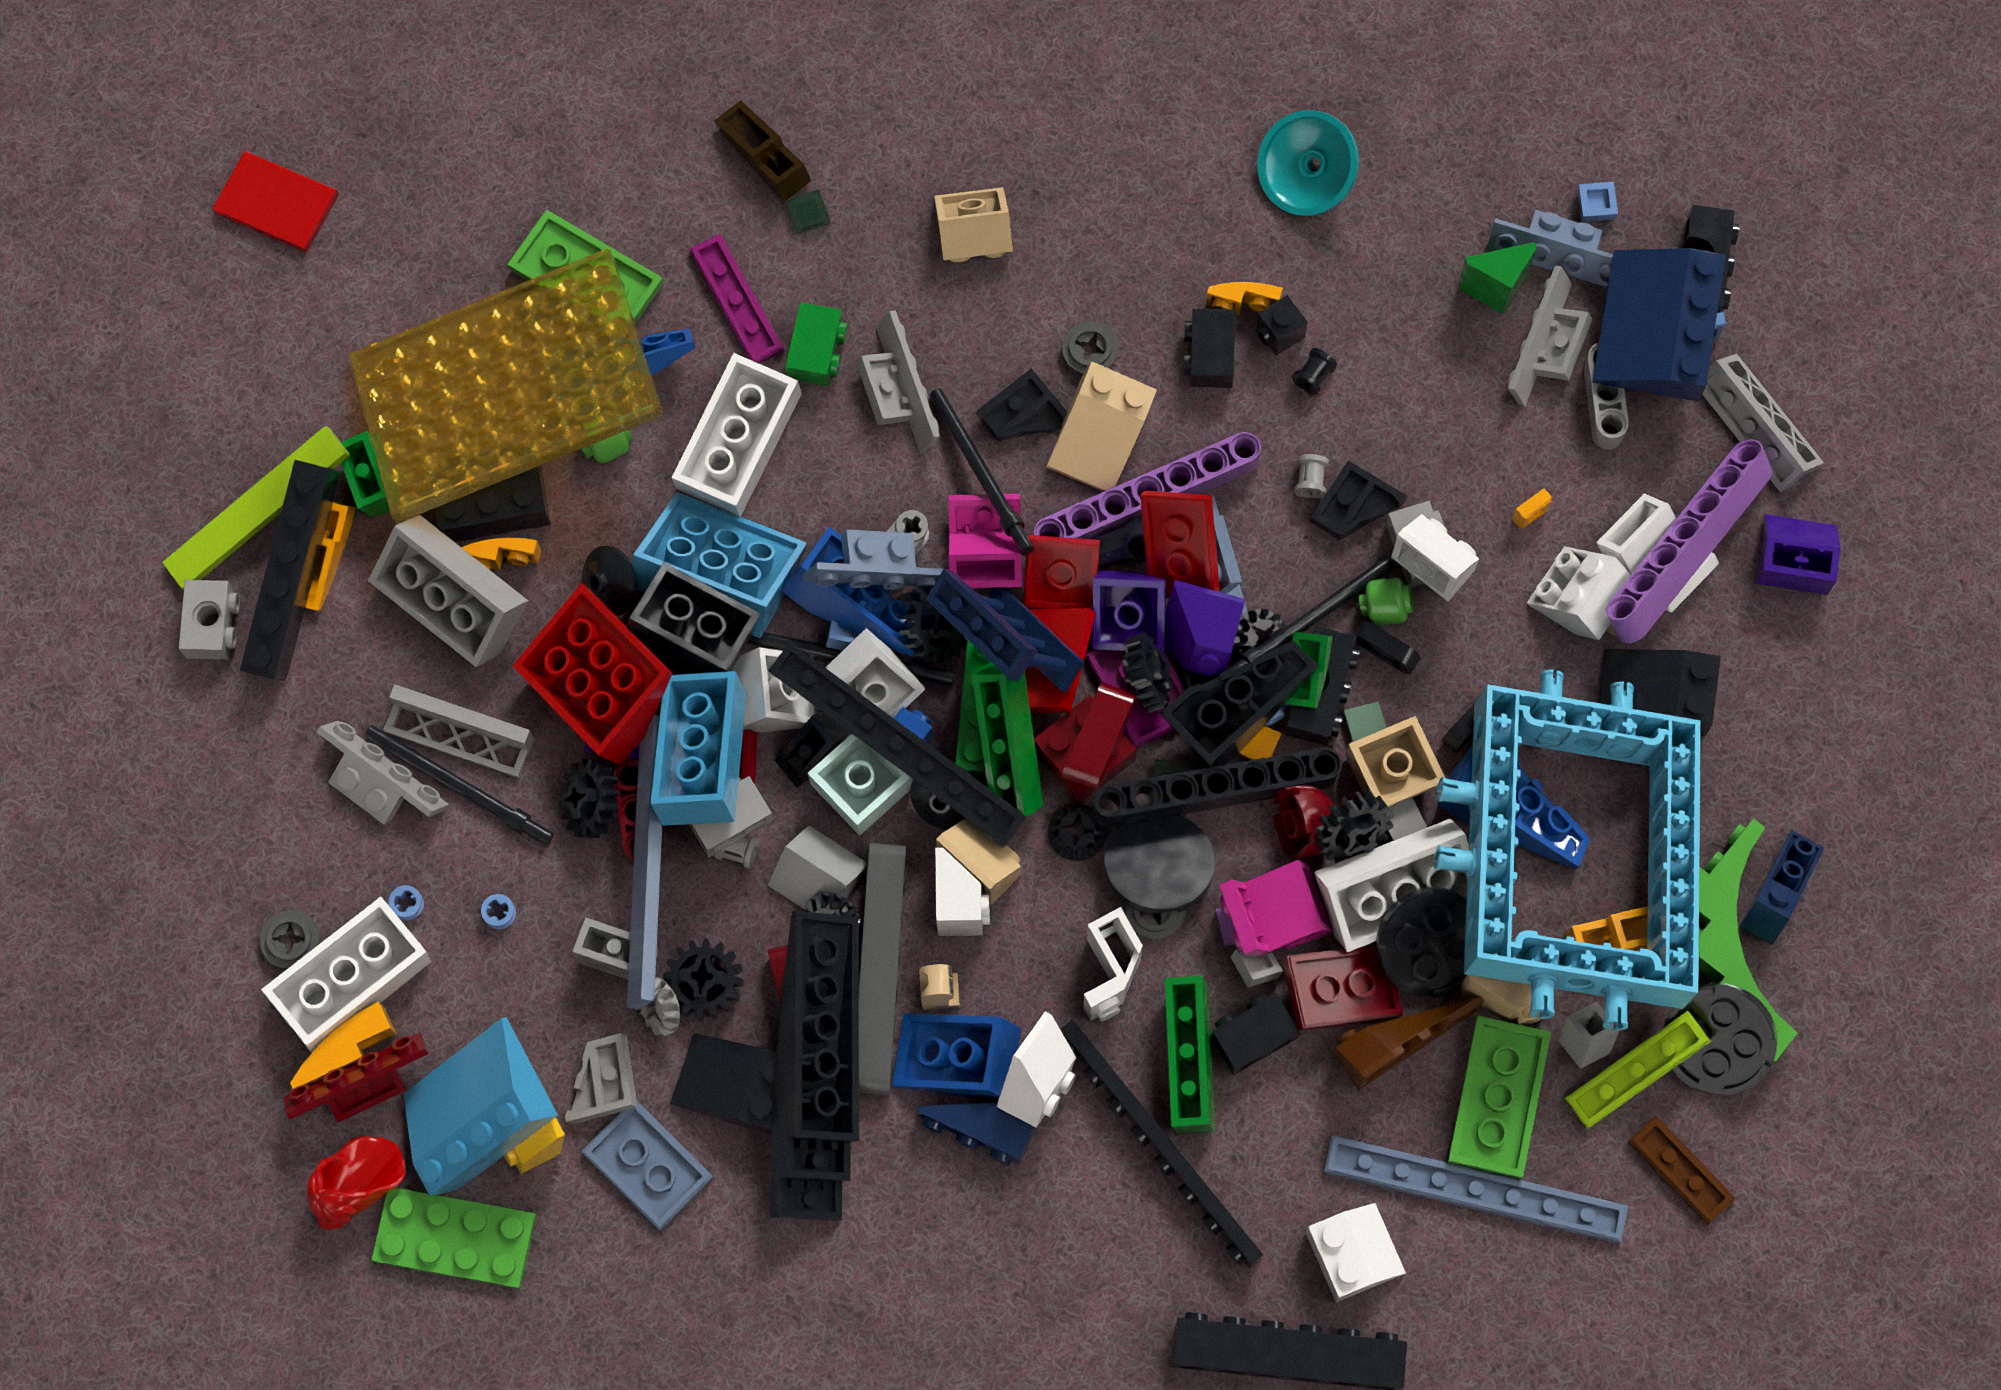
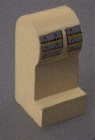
[919,964,960,1010]

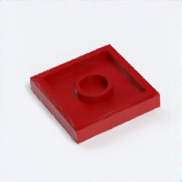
[1023,535,1100,610]

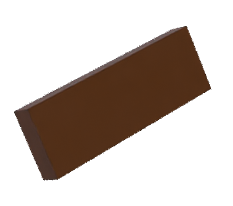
[1628,1115,1736,1225]

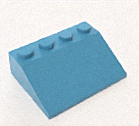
[632,492,807,638]
[403,1017,558,1196]

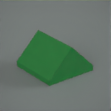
[1458,242,1536,314]

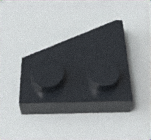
[976,368,1067,441]
[1310,460,1407,540]

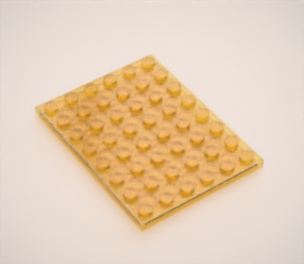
[349,248,664,523]

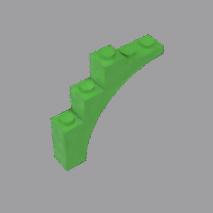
[1699,818,1798,1066]

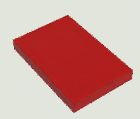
[212,151,339,253]
[1140,490,1220,598]
[1025,608,1096,713]

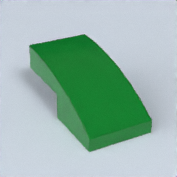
[1286,632,1333,708]

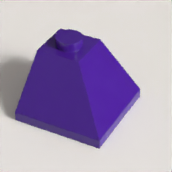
[1092,570,1166,653]
[1165,580,1245,678]

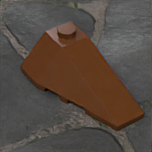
[1333,996,1484,1091]

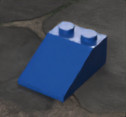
[892,1013,1022,1101]

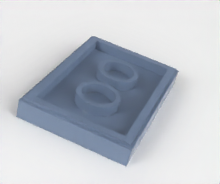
[581,1101,714,1232]

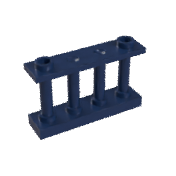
[926,569,1085,692]

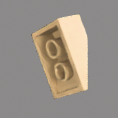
[1046,362,1157,492]

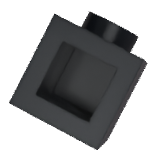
[1256,295,1308,355]

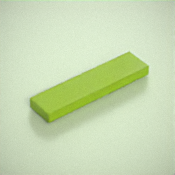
[1565,1011,1711,1129]

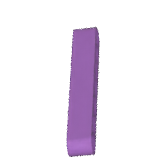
[1034,432,1261,539]
[1605,439,1773,643]

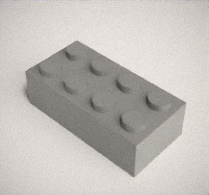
[368,515,528,667]

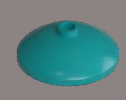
[1257,110,1359,216]

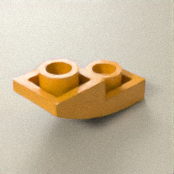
[1206,282,1283,315]
[462,538,541,570]

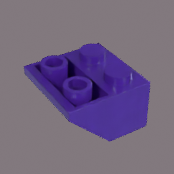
[1756,514,1841,595]

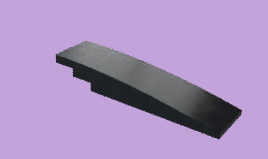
[770,911,859,1221]

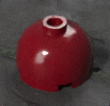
[1273,785,1336,861]

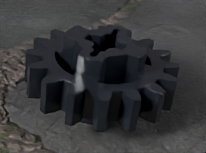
[899,585,968,663]
[1122,632,1173,713]
[559,758,620,838]
[1315,792,1394,863]
[663,939,744,1021]

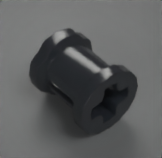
[1291,348,1337,395]

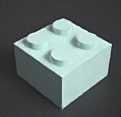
[808,734,912,836]

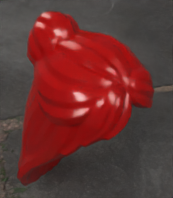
[306,1136,406,1230]

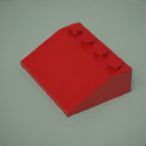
[512,583,673,765]

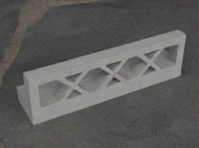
[1702,354,1824,493]
[383,684,534,779]

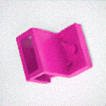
[948,494,1022,588]
[1219,860,1334,957]

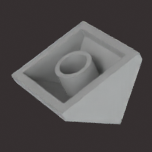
[768,825,868,915]

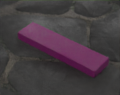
[689,234,785,364]

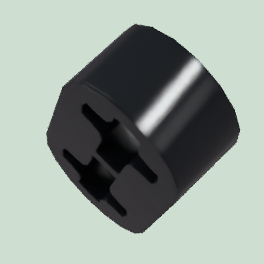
[1354,621,1421,675]
[1441,704,1474,753]

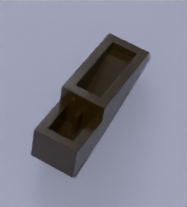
[714,101,811,202]

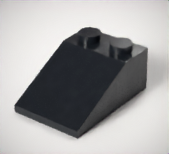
[1599,649,1721,736]
[670,1033,777,1136]

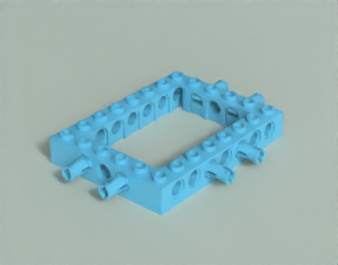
[1433,669,1700,1031]

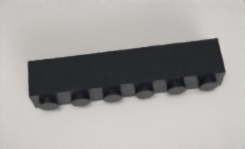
[240,460,341,681]
[1172,1312,1407,1390]

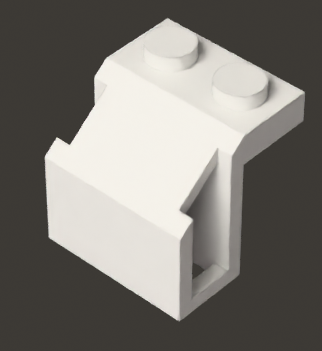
[1596,494,1719,613]
[1083,907,1143,1022]

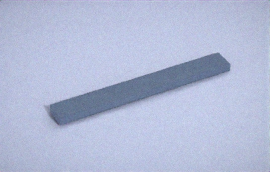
[627,715,662,1010]
[1324,1135,1628,1244]

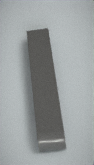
[859,843,907,1096]

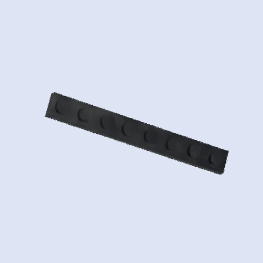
[768,642,1027,848]
[1061,1020,1263,1269]

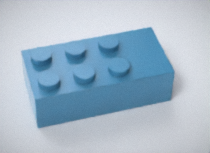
[651,671,747,826]

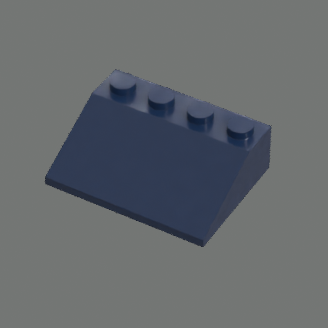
[1592,248,1726,402]

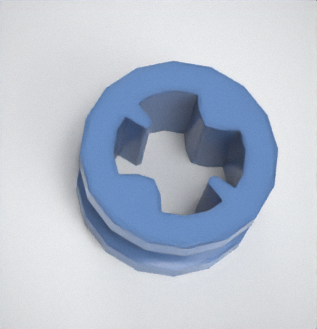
[389,885,424,921]
[481,894,516,930]

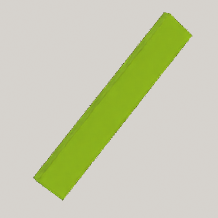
[162,426,350,590]

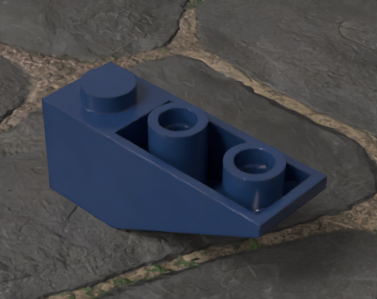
[1739,830,1824,945]
[917,1103,1037,1166]

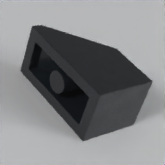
[775,712,851,788]

